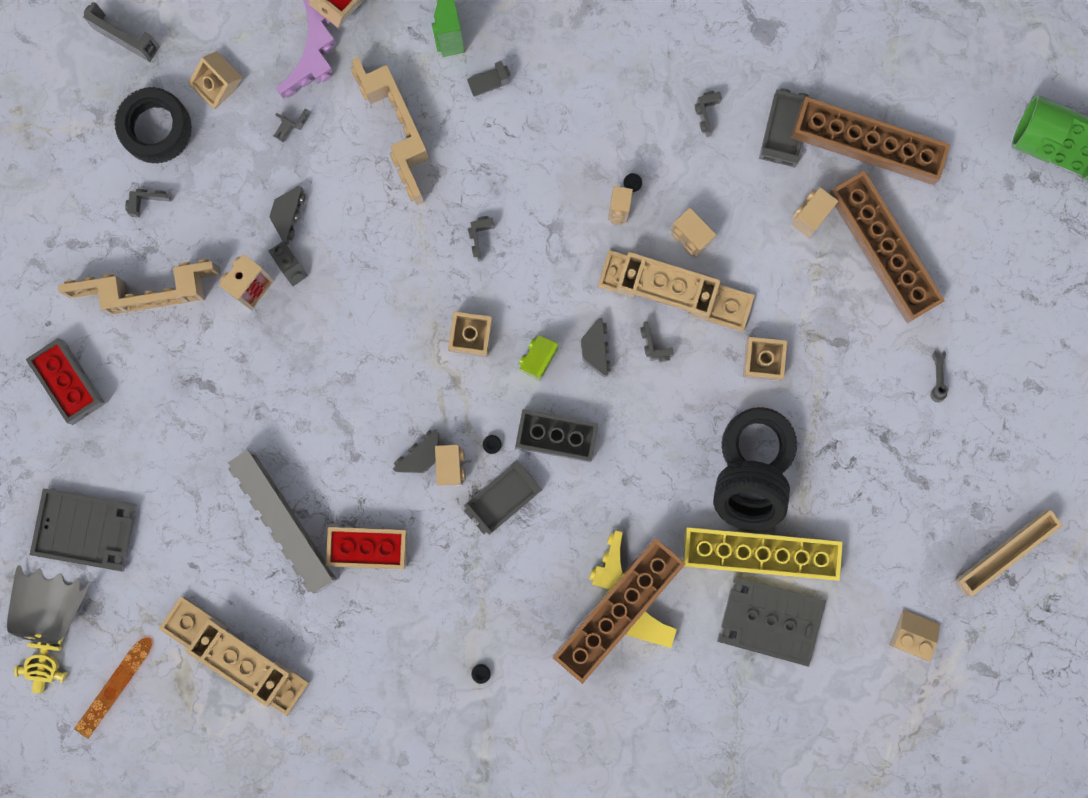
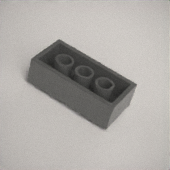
[515,409,598,463]

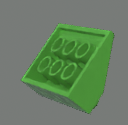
[431,0,464,57]

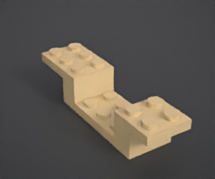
[350,57,429,205]
[597,250,755,332]
[58,259,220,315]
[159,596,310,716]

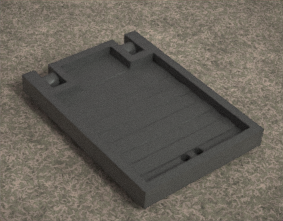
[29,488,137,572]
[717,576,826,667]

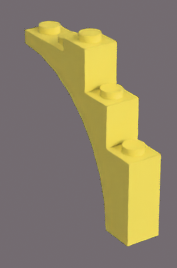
[589,530,677,648]

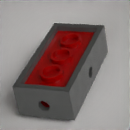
[26,338,105,425]

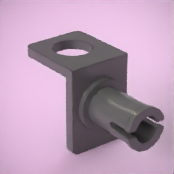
[273,109,311,142]

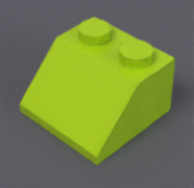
[518,335,559,382]

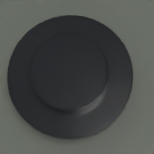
[623,173,642,192]
[482,435,502,454]
[471,664,491,684]

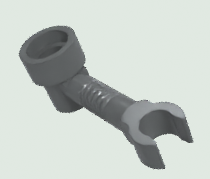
[930,350,948,403]

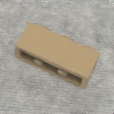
[608,186,633,225]

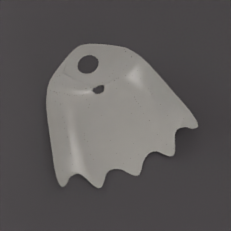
[7,565,90,644]

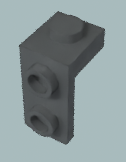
[467,60,511,97]
[694,91,722,137]
[125,189,171,218]
[468,216,495,262]
[269,241,308,286]
[640,321,674,363]

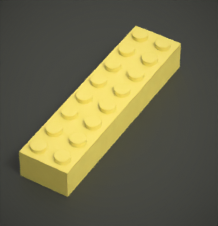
[682,527,842,581]

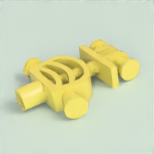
[14,634,67,693]

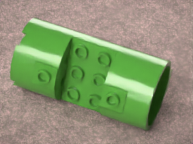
[1012,95,1088,180]

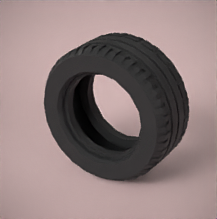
[114,87,192,164]
[721,407,798,474]
[713,461,790,531]

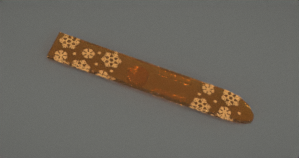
[74,637,152,739]

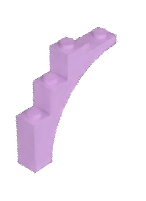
[276,0,336,99]

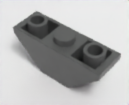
[269,186,306,245]
[581,318,611,377]
[393,430,439,473]

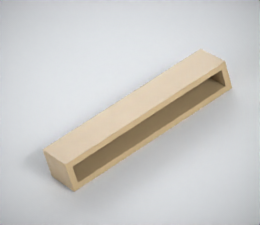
[954,510,1063,597]

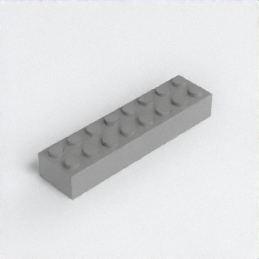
[228,450,337,594]

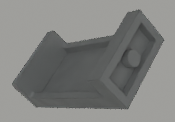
[83,2,160,62]
[759,88,813,168]
[464,460,542,535]

